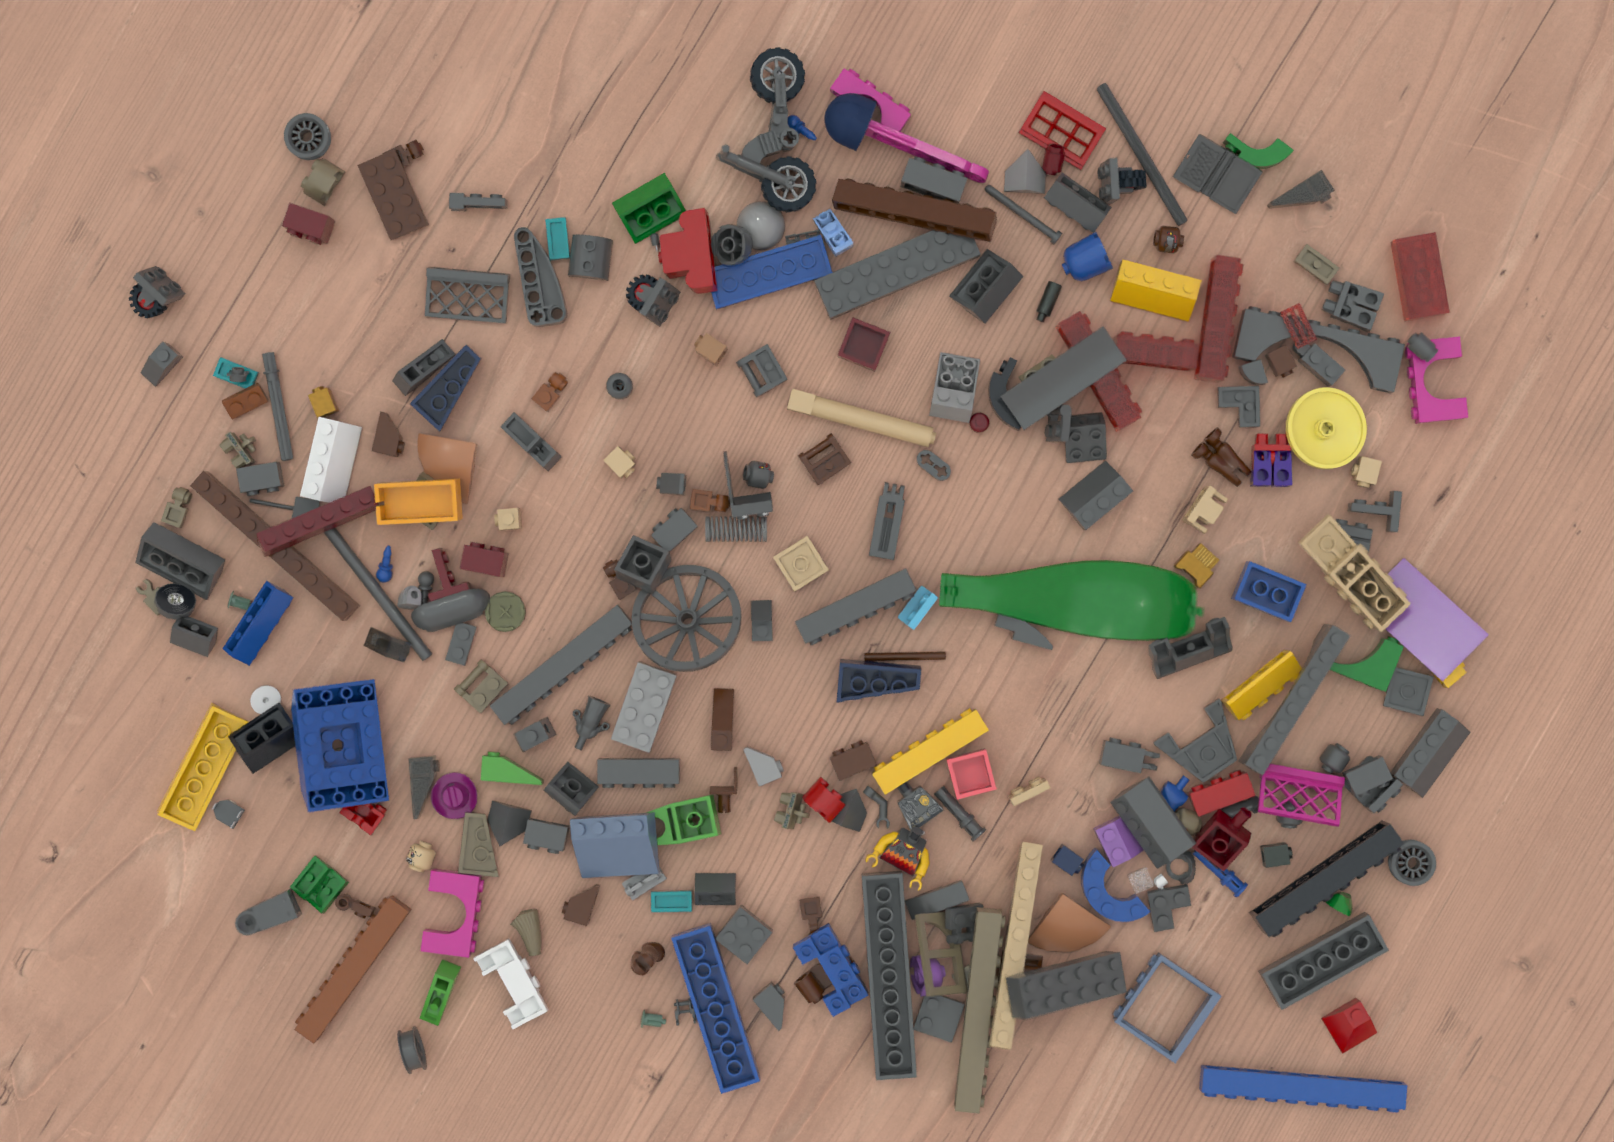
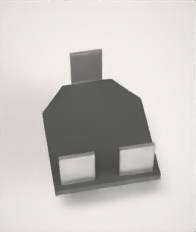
[212,800,245,829]

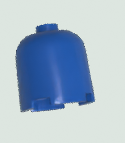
[1062,232,1113,282]

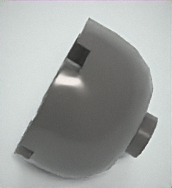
[711,224,753,265]

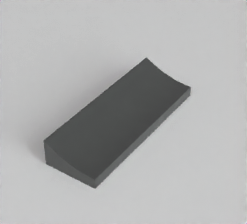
[1000,326,1127,430]

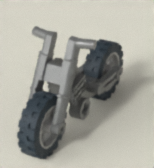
[716,47,816,212]

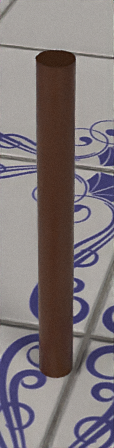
[864,652,946,661]

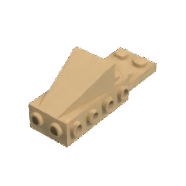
[1298,514,1411,632]

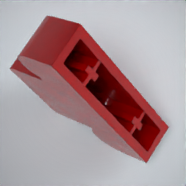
[658,208,718,294]

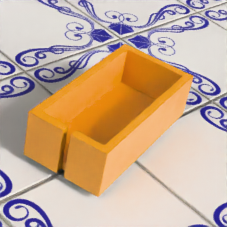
[374,478,463,525]

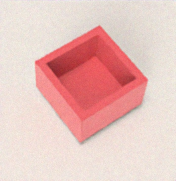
[946,748,997,800]

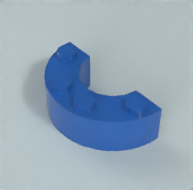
[1081,848,1150,922]

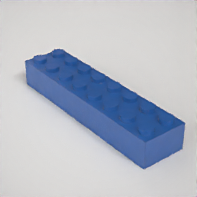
[671,923,761,1094]

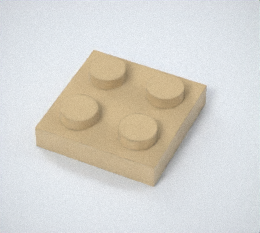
[773,536,829,592]
[1008,777,1051,806]

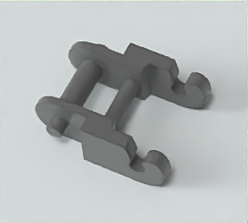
[674,998,696,1026]

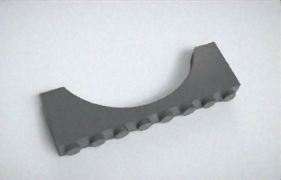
[1232,306,1405,393]
[1238,624,1350,775]

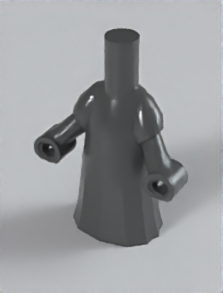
[573,696,611,750]

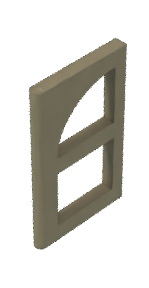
[915,912,967,997]

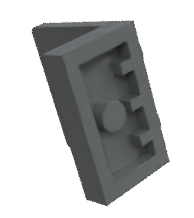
[1065,412,1107,463]

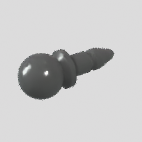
[418,571,434,605]

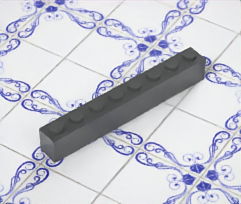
[490,605,632,725]

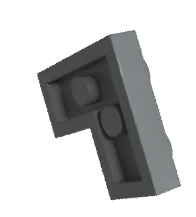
[1217,386,1260,428]
[1147,884,1191,932]

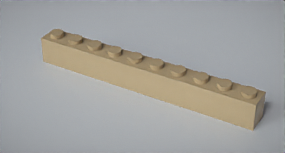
[989,842,1043,1050]

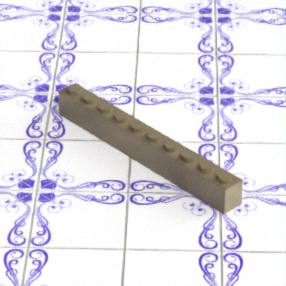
[954,907,1005,1114]

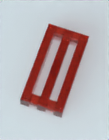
[1280,303,1317,349]

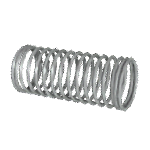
[705,516,767,542]

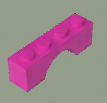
[830,68,911,132]

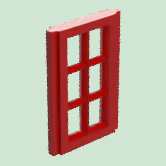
[1019,91,1106,170]

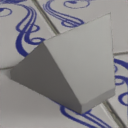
[1004,149,1046,194]

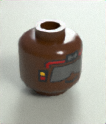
[1153,226,1184,254]

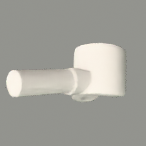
[1154,874,1168,889]

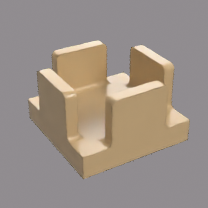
[1182,485,1228,534]

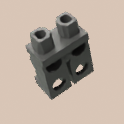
[1322,281,1385,332]

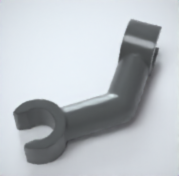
[863,786,890,829]

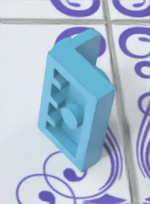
[898,586,938,630]

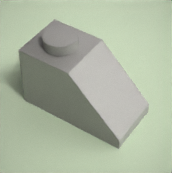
[743,746,784,787]

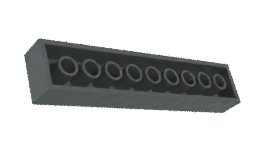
[862,871,917,1080]

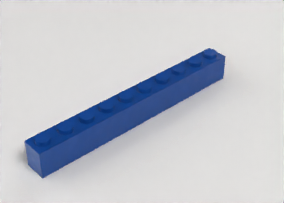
[1199,1065,1408,1112]

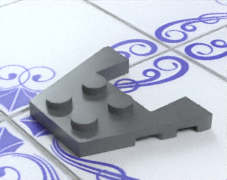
[1153,698,1237,783]

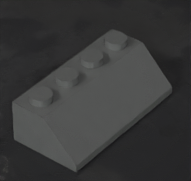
[135,522,225,600]
[1390,708,1470,798]
[1110,777,1196,869]

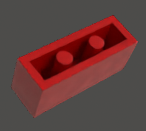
[1187,770,1256,817]

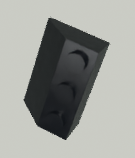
[228,702,296,774]

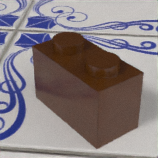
[830,740,877,781]

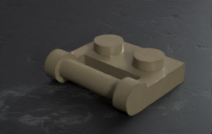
[454,659,508,713]

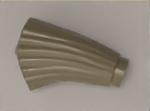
[510,909,541,956]

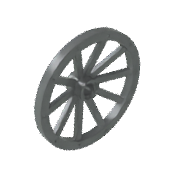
[632,565,742,672]

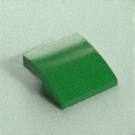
[290,856,349,914]

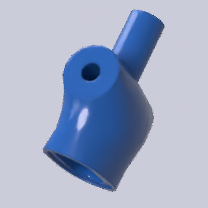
[1161,775,1189,812]

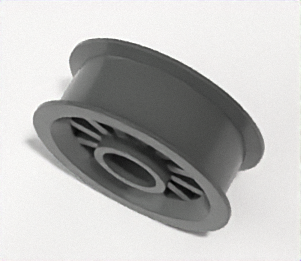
[284,113,331,160]
[1388,840,1436,886]
[397,1026,427,1074]

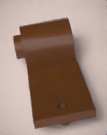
[794,956,858,1004]

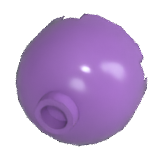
[910,955,946,997]

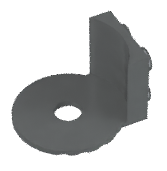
[723,451,773,519]

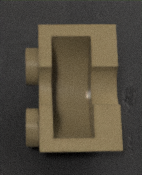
[301,159,345,206]

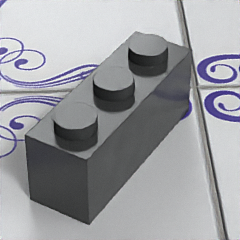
[1044,172,1112,233]

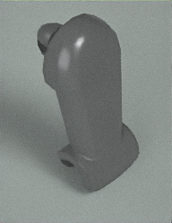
[1221,796,1259,818]

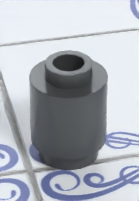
[1407,332,1438,362]

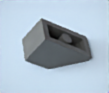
[141,341,183,387]
[656,473,687,496]
[753,981,785,1031]

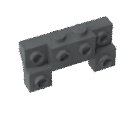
[1149,617,1233,679]

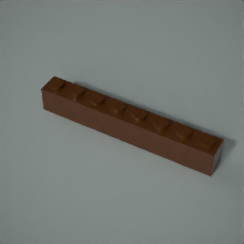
[832,178,997,242]

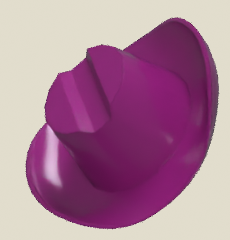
[431,772,477,819]

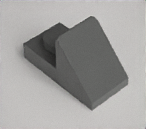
[751,600,773,641]

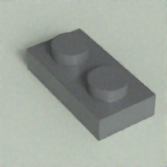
[445,623,477,666]

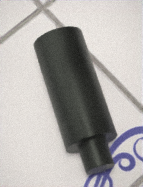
[1036,281,1062,322]

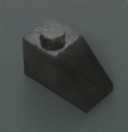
[364,627,412,663]

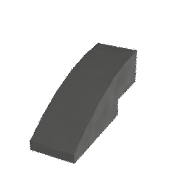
[501,412,562,471]
[994,614,1053,650]
[905,880,969,920]

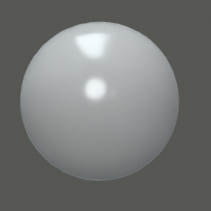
[737,201,785,250]

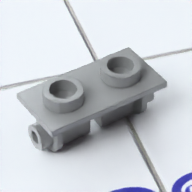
[622,867,667,901]

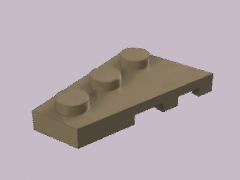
[458,812,499,877]

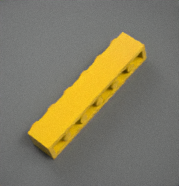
[872,708,989,795]

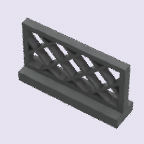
[425,267,510,323]

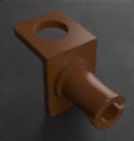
[709,767,738,813]

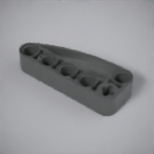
[514,227,568,327]

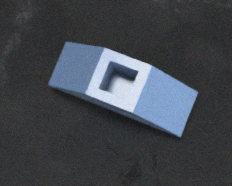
[813,209,854,257]

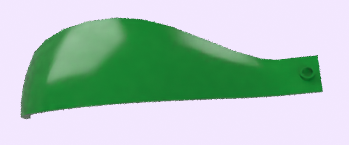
[939,560,1204,641]

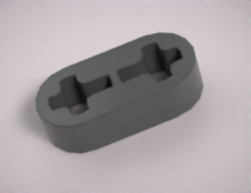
[916,450,951,481]

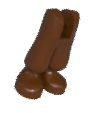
[1191,427,1251,487]
[631,942,665,975]

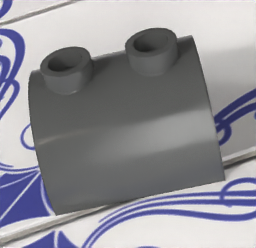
[568,235,613,281]
[543,761,599,816]

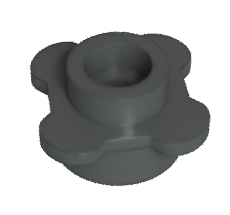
[227,367,249,382]

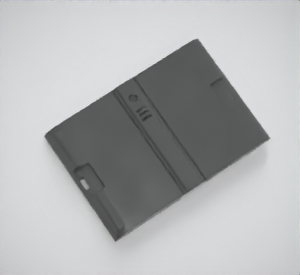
[1173,134,1262,214]

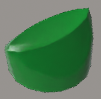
[1326,892,1353,916]

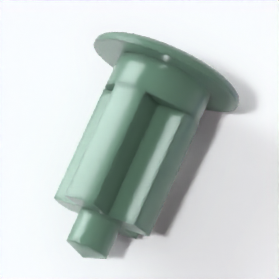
[227,591,252,610]
[641,1010,666,1028]

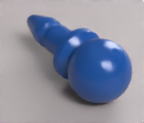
[788,115,817,140]
[376,545,393,583]

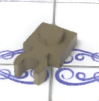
[136,579,160,615]

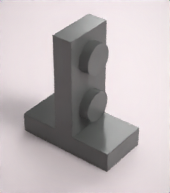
[1347,491,1402,532]

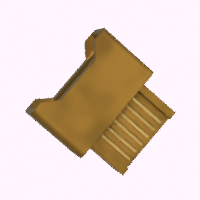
[1173,543,1219,589]

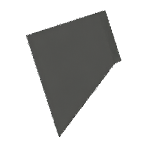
[832,788,867,832]
[487,800,532,847]

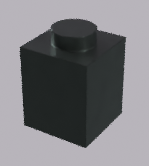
[1260,842,1293,868]

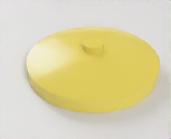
[1286,387,1367,469]

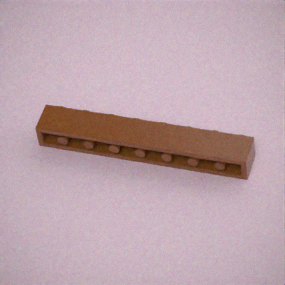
[294,895,412,1044]

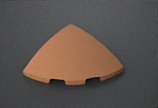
[418,434,478,504]
[1028,892,1111,952]

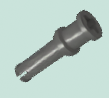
[934,786,986,841]

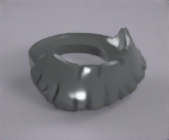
[1166,851,1196,885]

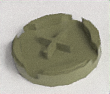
[485,591,526,632]

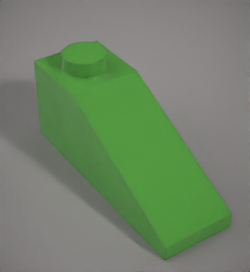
[481,752,544,785]
[419,959,461,1026]

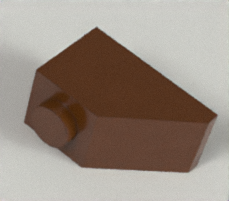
[372,411,405,457]
[562,884,600,926]

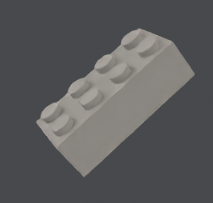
[611,662,677,753]

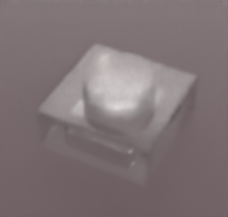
[1127,867,1154,894]

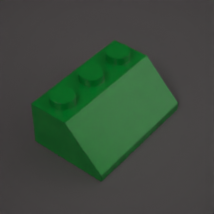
[612,173,686,244]

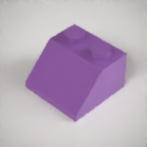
[1093,816,1144,867]

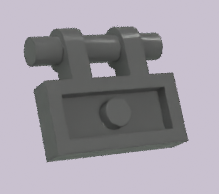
[945,903,983,944]

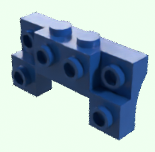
[793,923,869,1017]

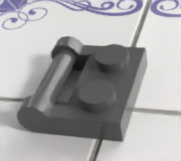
[736,344,788,398]
[1044,404,1072,442]

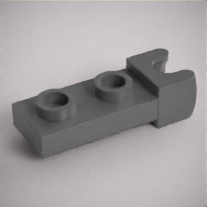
[449,193,507,211]

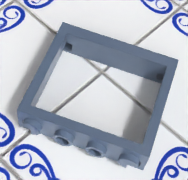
[1113,952,1222,1064]

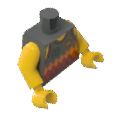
[865,826,930,891]

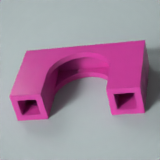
[1405,336,1468,424]
[420,869,484,958]

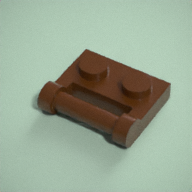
[798,433,851,485]

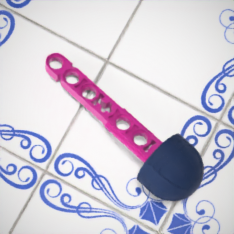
[824,93,989,183]

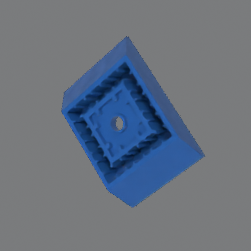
[291,679,389,812]

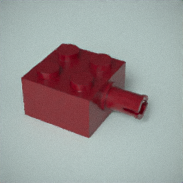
[1192,807,1252,871]

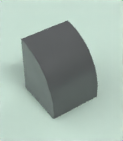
[1239,359,1268,385]

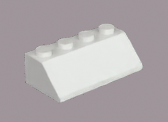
[300,417,362,503]

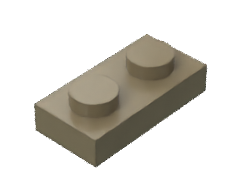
[1294,244,1339,285]

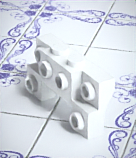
[473,938,549,1029]

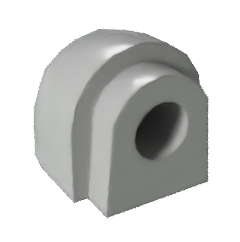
[397,586,422,610]

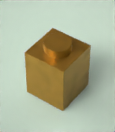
[308,386,339,418]

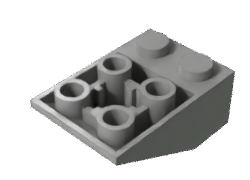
[929,352,980,423]

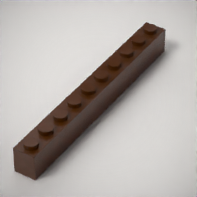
[190,471,360,621]

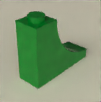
[1329,636,1404,692]

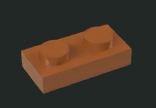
[222,383,268,420]

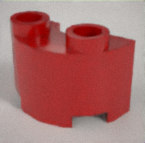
[802,777,845,823]
[339,803,387,836]

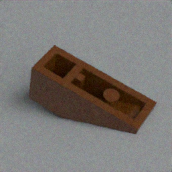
[711,688,734,751]

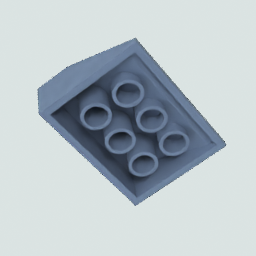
[570,812,660,878]

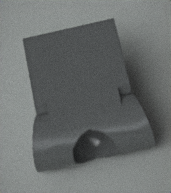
[235,888,302,935]

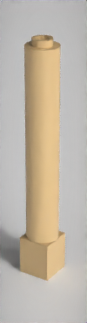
[787,389,936,447]

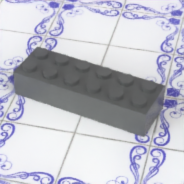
[795,568,917,646]
[1258,912,1389,1010]
[1006,951,1127,1019]

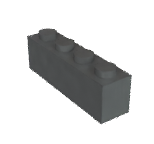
[597,758,680,788]

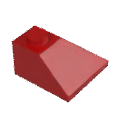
[1321,998,1377,1054]

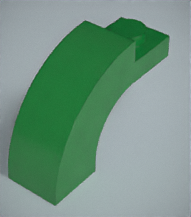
[1223,133,1294,169]

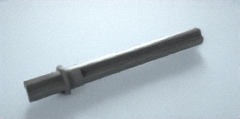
[262,352,293,461]

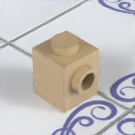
[603,446,636,478]
[1351,456,1382,488]
[494,508,522,530]

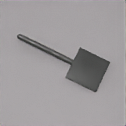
[249,497,320,518]

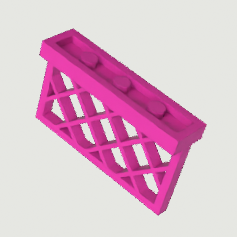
[1258,764,1345,827]

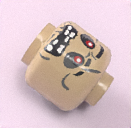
[406,841,436,873]

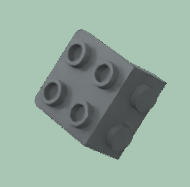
[1344,756,1403,813]

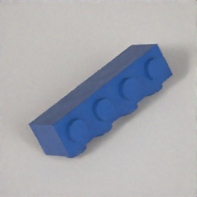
[223,580,294,666]

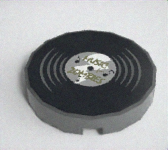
[154,583,196,620]

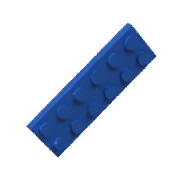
[711,235,833,310]

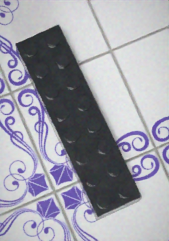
[1249,820,1404,937]

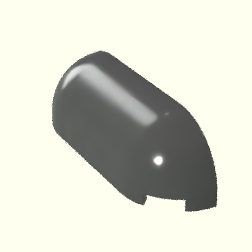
[411,589,490,632]

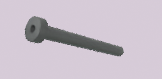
[985,185,1062,245]

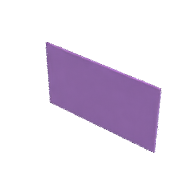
[1386,558,1489,682]

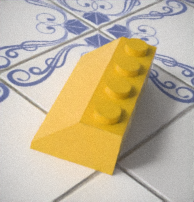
[1110,260,1202,322]
[1221,650,1302,720]

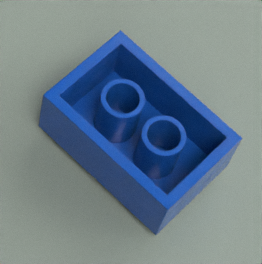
[1231,561,1307,622]

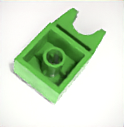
[646,795,721,845]

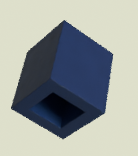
[1051,844,1084,876]

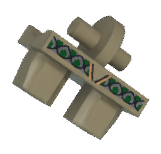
[219,432,256,469]
[774,792,810,829]

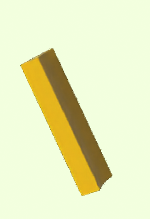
[157,702,249,831]

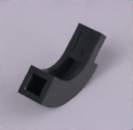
[988,357,1021,431]

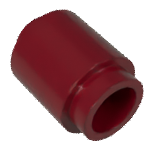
[1042,144,1065,176]

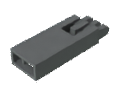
[869,482,905,560]

